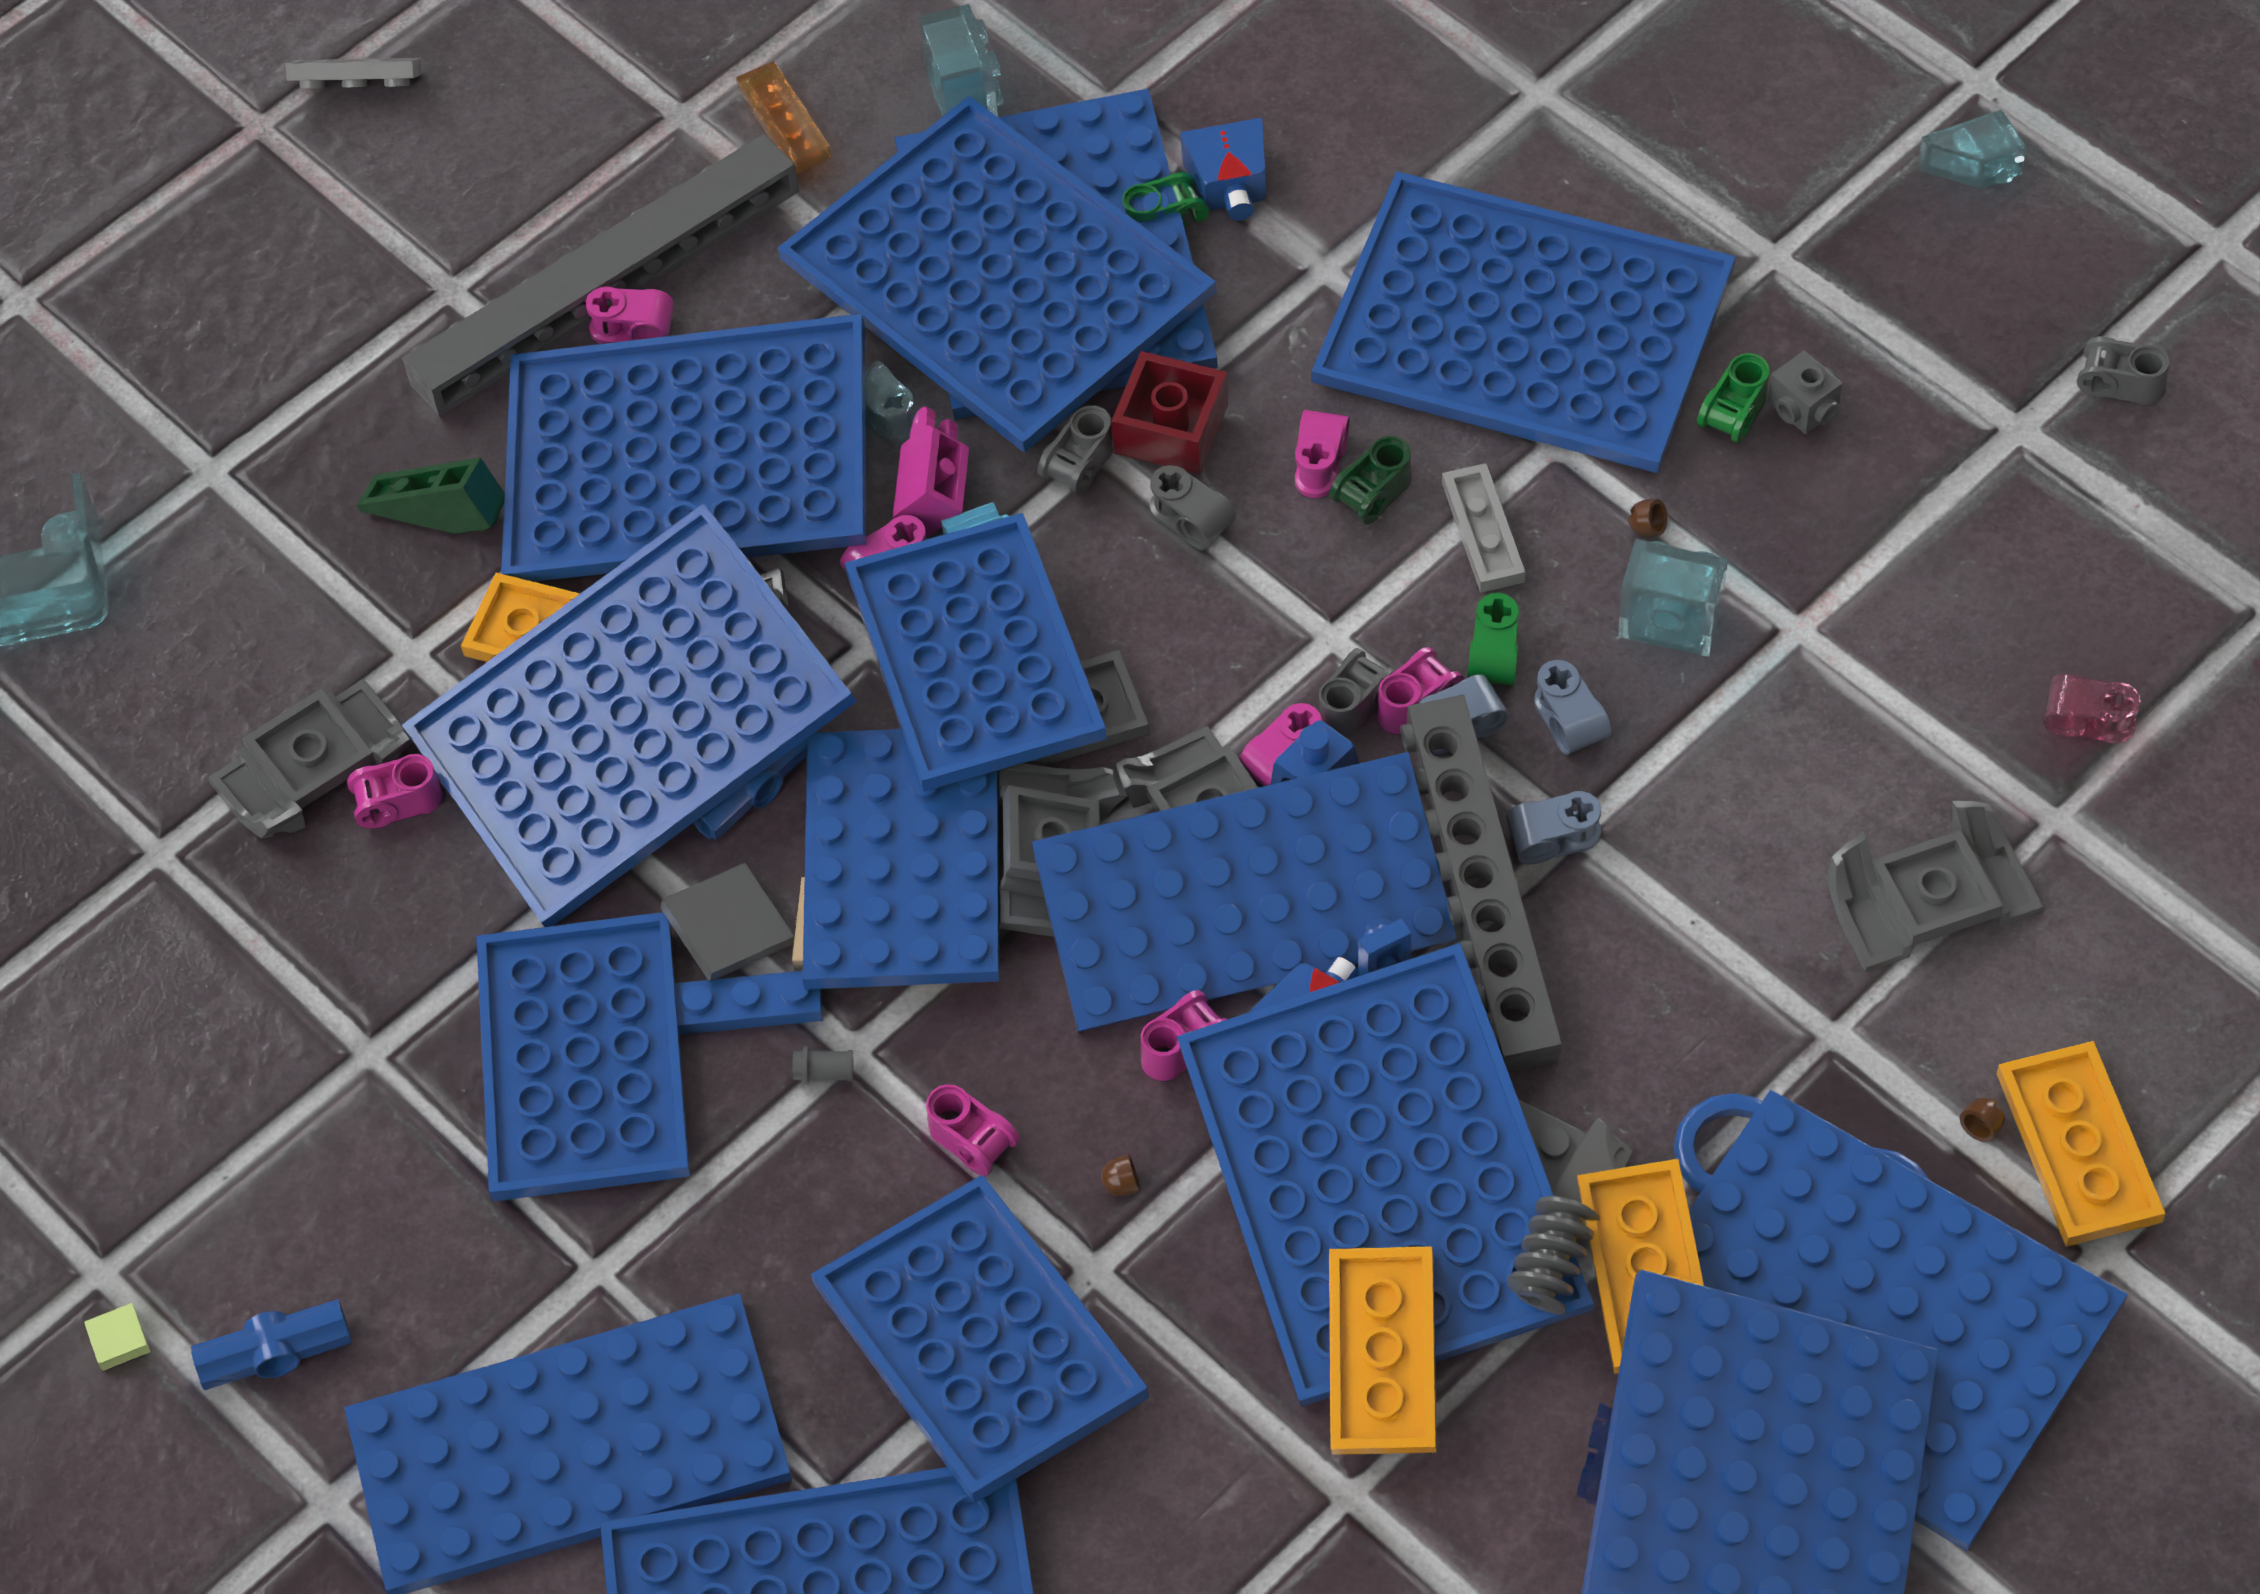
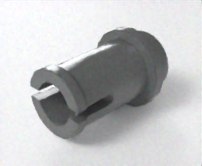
[793,1046,854,1085]

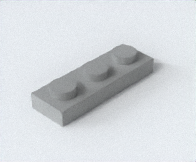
[285,58,422,88]
[1442,463,1525,593]

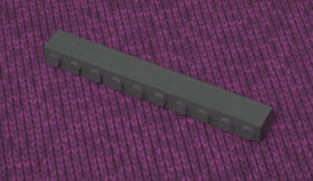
[402,133,799,417]

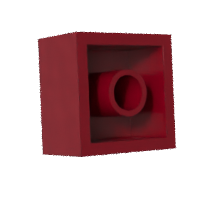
[1112,351,1228,475]

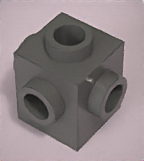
[1768,350,1842,435]

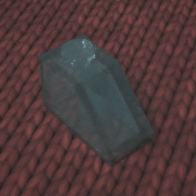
[1918,109,2026,189]

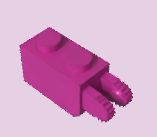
[893,406,969,536]

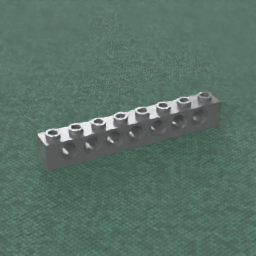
[1400,694,1562,1073]

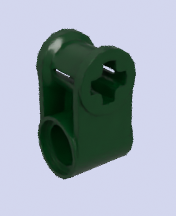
[1329,436,1412,525]

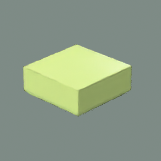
[84,1303,151,1371]

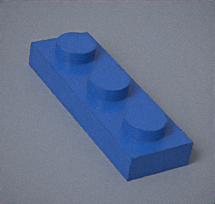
[675,971,823,1035]

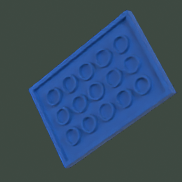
[845,513,1107,792]
[802,729,999,989]
[476,912,690,1202]
[811,1175,1149,1504]

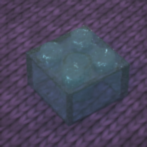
[919,4,1003,117]
[1618,539,1728,657]

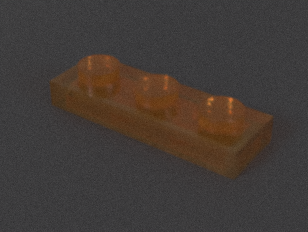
[736,61,832,173]

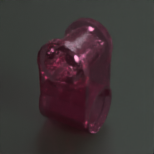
[2043,674,2140,743]

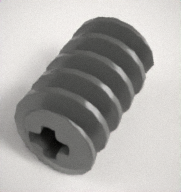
[1507,1196,1600,1315]

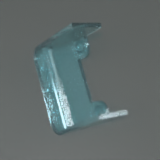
[0,473,109,647]

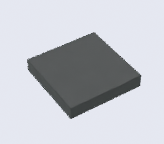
[660,863,794,982]

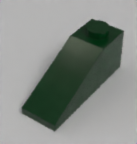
[356,457,505,534]

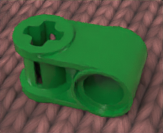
[1122,172,1209,227]
[1697,353,1769,444]
[1467,593,1519,686]

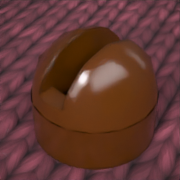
[1628,499,1668,536]
[1959,1098,2005,1142]
[1101,1154,1141,1197]

